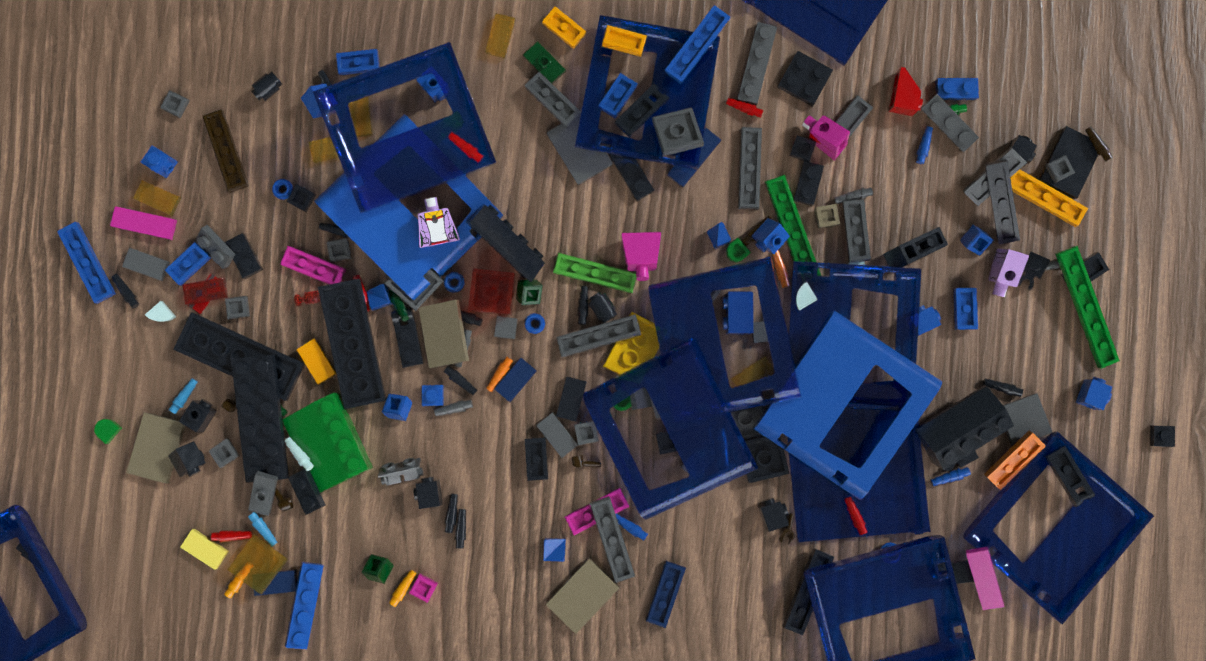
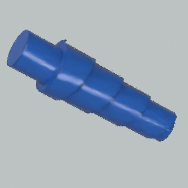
[916,126,933,164]
[931,467,971,486]
[615,513,648,541]

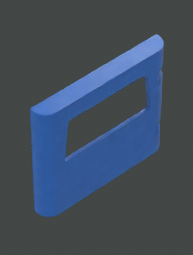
[314,114,503,300]
[753,310,942,500]

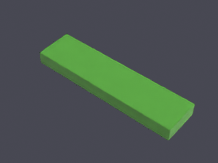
[553,253,636,293]

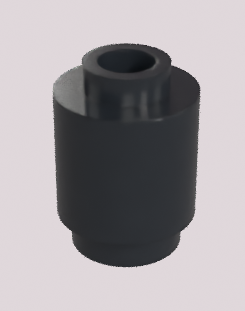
[251,71,282,101]
[589,292,618,323]

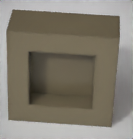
[815,204,840,228]

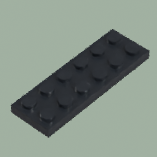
[318,279,386,409]
[173,312,305,401]
[231,354,289,483]

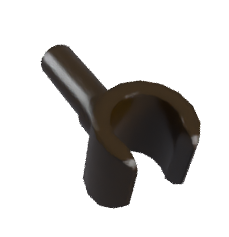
[221,398,237,412]
[572,455,601,468]
[275,487,294,511]
[779,513,795,544]

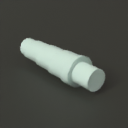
[285,437,314,471]

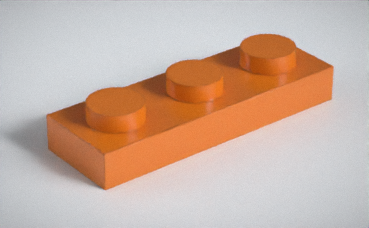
[984,430,1046,490]

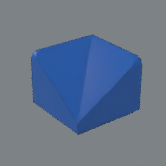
[707,222,731,250]
[960,225,994,256]
[367,284,392,311]
[382,393,412,421]
[543,538,566,562]

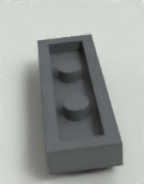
[524,72,582,128]
[921,94,979,152]
[963,147,1027,206]
[842,199,871,263]

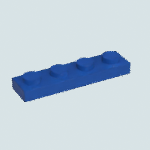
[665,5,731,84]
[57,222,116,304]
[285,562,324,649]

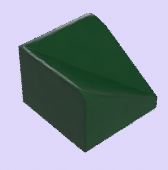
[516,280,543,305]
[361,554,394,584]

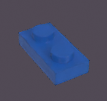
[336,49,380,75]
[598,73,638,119]
[935,78,979,100]
[165,242,212,286]
[953,288,978,330]

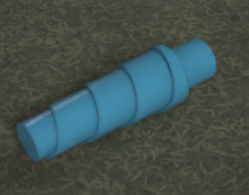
[169,378,198,414]
[248,512,278,547]

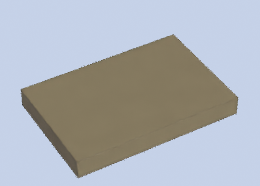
[419,299,469,368]
[126,412,185,484]
[546,558,619,634]

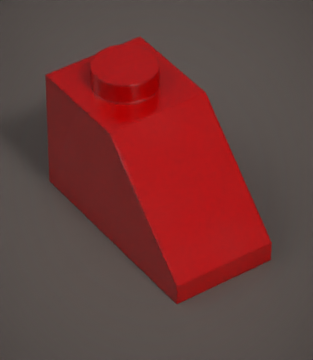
[889,67,923,116]

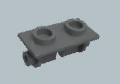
[378,458,424,486]

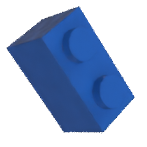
[722,291,754,335]

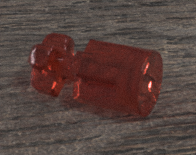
[294,290,320,307]

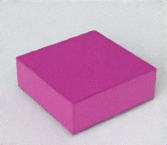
[409,574,438,603]

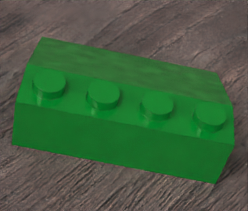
[282,393,373,493]

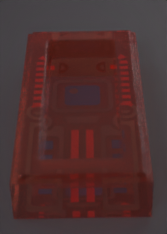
[183,277,228,306]

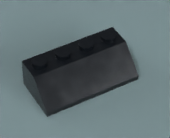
[466,204,545,282]
[915,385,1014,470]

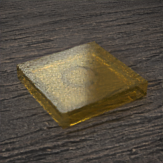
[227,535,288,594]

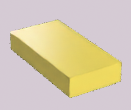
[181,529,229,570]

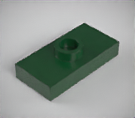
[523,41,566,84]

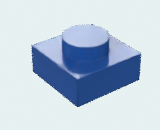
[422,385,444,406]

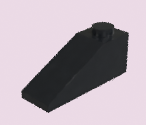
[883,227,948,272]

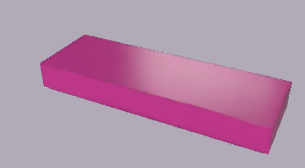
[110,206,177,240]
[280,246,346,285]
[565,488,630,535]
[966,547,1004,610]

